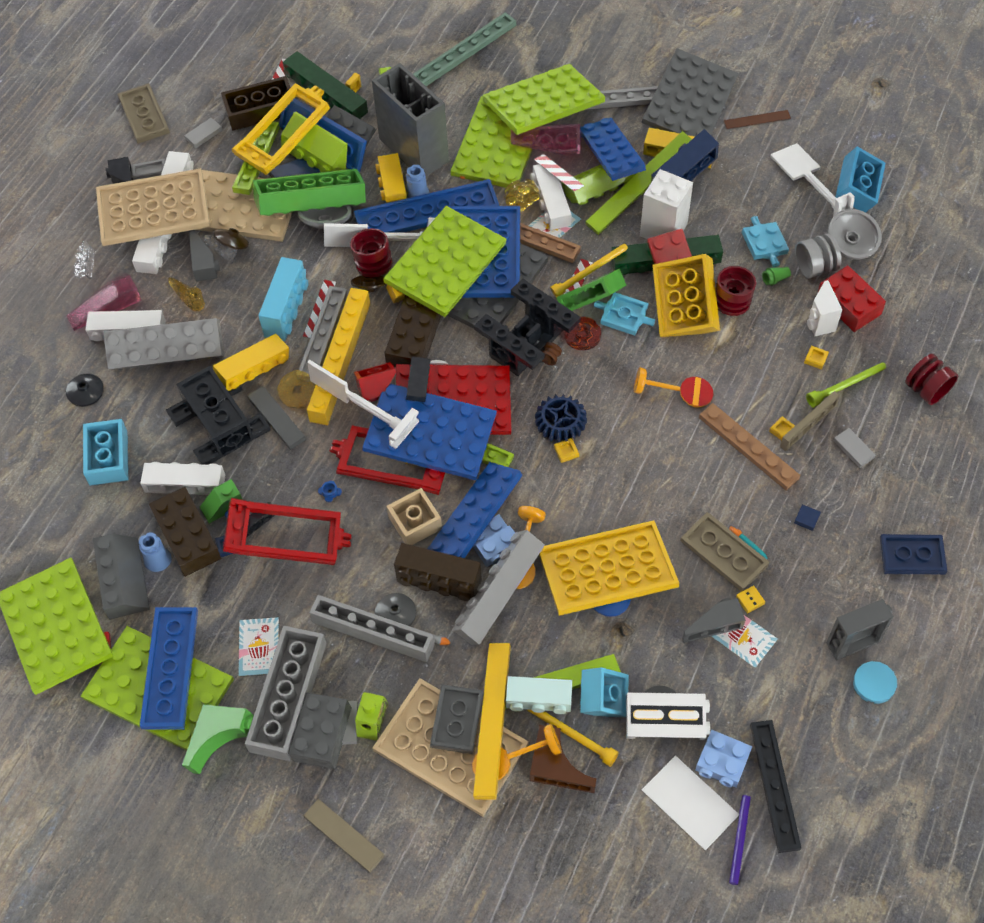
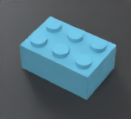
[83,419,129,486]

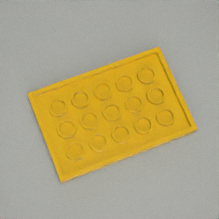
[539,520,679,616]

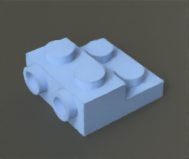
[473,514,515,567]
[695,729,752,788]

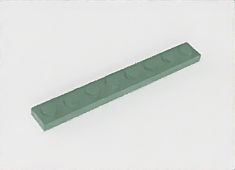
[413,12,516,86]

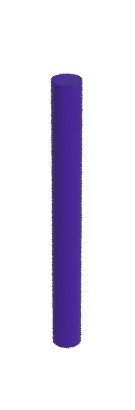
[729,795,751,885]

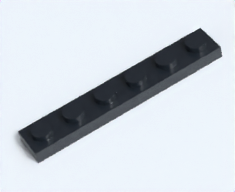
[750,720,802,853]

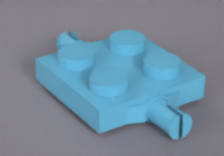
[741,216,789,267]
[594,292,656,336]

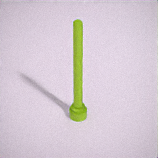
[806,362,886,408]

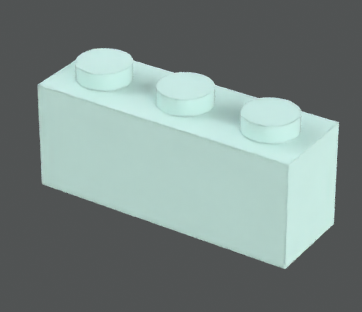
[506,676,572,714]

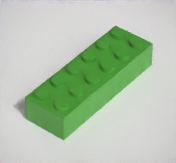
[253,169,366,216]

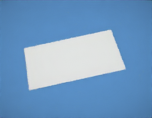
[642,755,739,850]

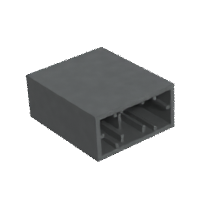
[372,63,449,176]

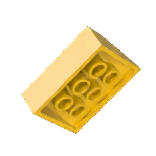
[653,254,720,337]

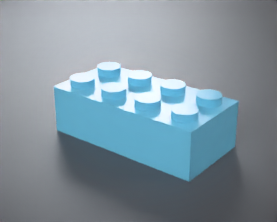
[258,257,309,341]

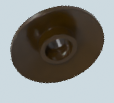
[214,228,249,249]
[351,275,386,293]

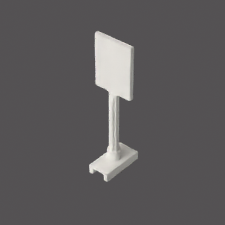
[770,143,855,217]
[324,218,435,247]
[307,360,419,449]

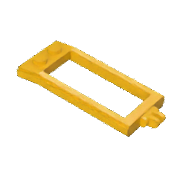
[232,83,330,175]

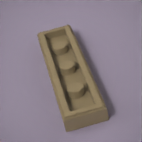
[780,391,839,451]
[303,799,385,873]

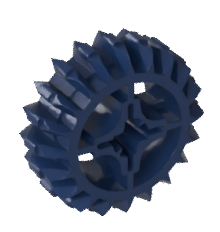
[535,393,587,443]

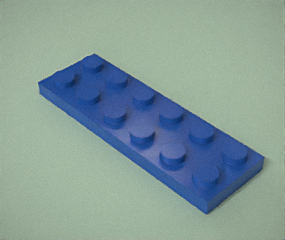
[279,98,367,172]
[579,118,646,181]
[427,462,523,558]
[140,607,198,730]

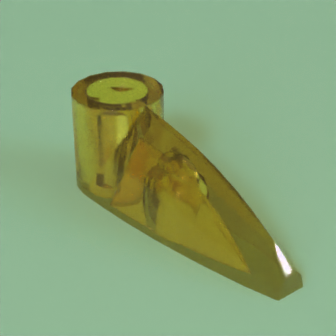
[168,277,205,311]

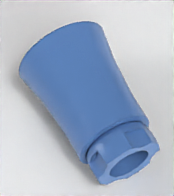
[406,165,430,198]
[139,533,172,572]

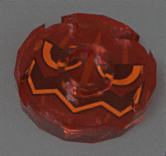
[564,317,601,350]

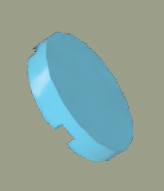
[853,661,897,704]

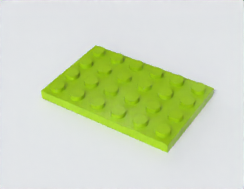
[483,64,605,135]
[450,96,541,190]
[384,206,507,317]
[0,557,113,695]
[81,626,234,751]

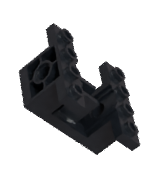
[474,278,581,376]
[166,366,271,465]

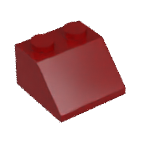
[354,362,396,402]

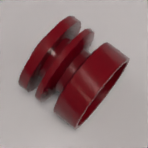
[350,228,393,277]
[716,266,757,316]
[905,354,959,405]

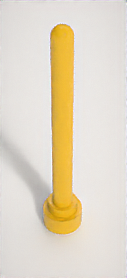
[550,244,628,297]
[527,709,619,767]

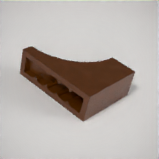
[530,724,597,793]

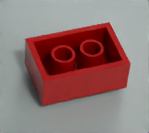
[817,265,886,332]

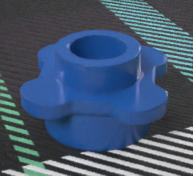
[318,481,342,502]

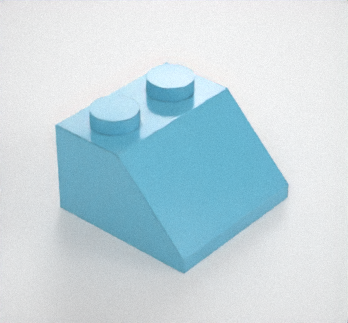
[580,667,629,717]

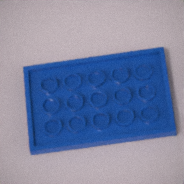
[449,206,520,298]
[362,384,497,480]

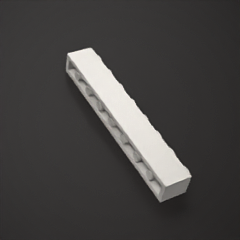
[132,151,194,274]

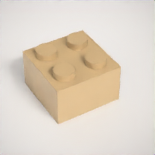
[386,488,442,545]

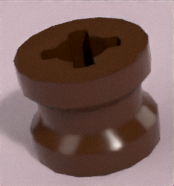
[542,342,562,366]

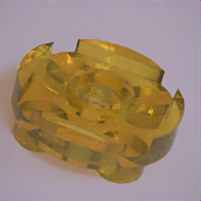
[504,179,540,211]
[277,370,316,409]

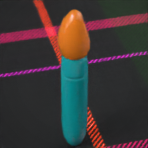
[729,526,768,559]

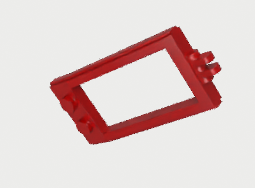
[329,425,445,495]
[223,498,352,565]

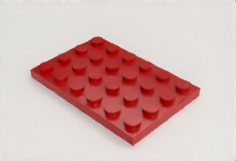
[396,364,511,435]

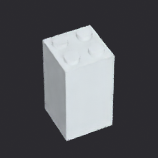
[640,169,693,239]

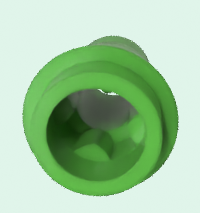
[762,267,791,286]

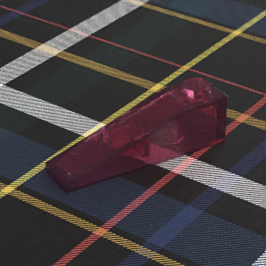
[511,124,582,155]
[67,273,142,331]

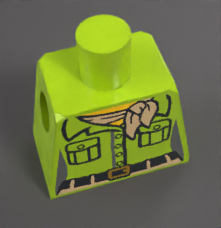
[355,692,388,741]

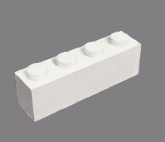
[530,164,571,230]
[86,310,166,341]
[140,462,225,495]

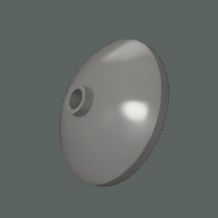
[298,205,351,229]
[828,209,882,260]

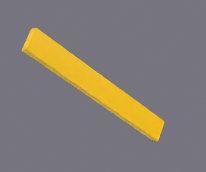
[473,643,511,800]

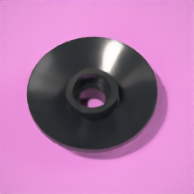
[66,374,104,407]

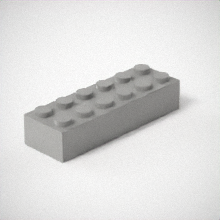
[103,318,224,370]
[245,626,327,761]

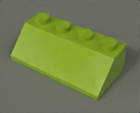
[281,112,348,173]
[560,164,637,205]

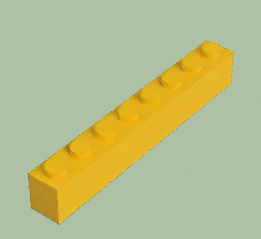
[307,288,370,426]

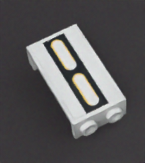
[626,693,710,740]

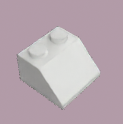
[807,280,842,336]

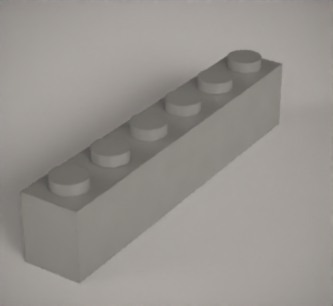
[453,530,545,645]
[309,595,435,663]

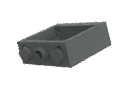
[826,599,894,661]

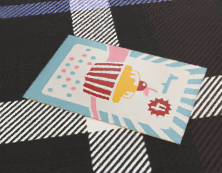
[712,615,778,667]
[239,617,279,676]

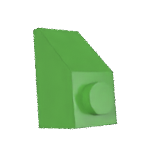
[200,479,242,523]

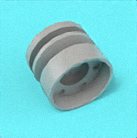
[795,233,841,279]

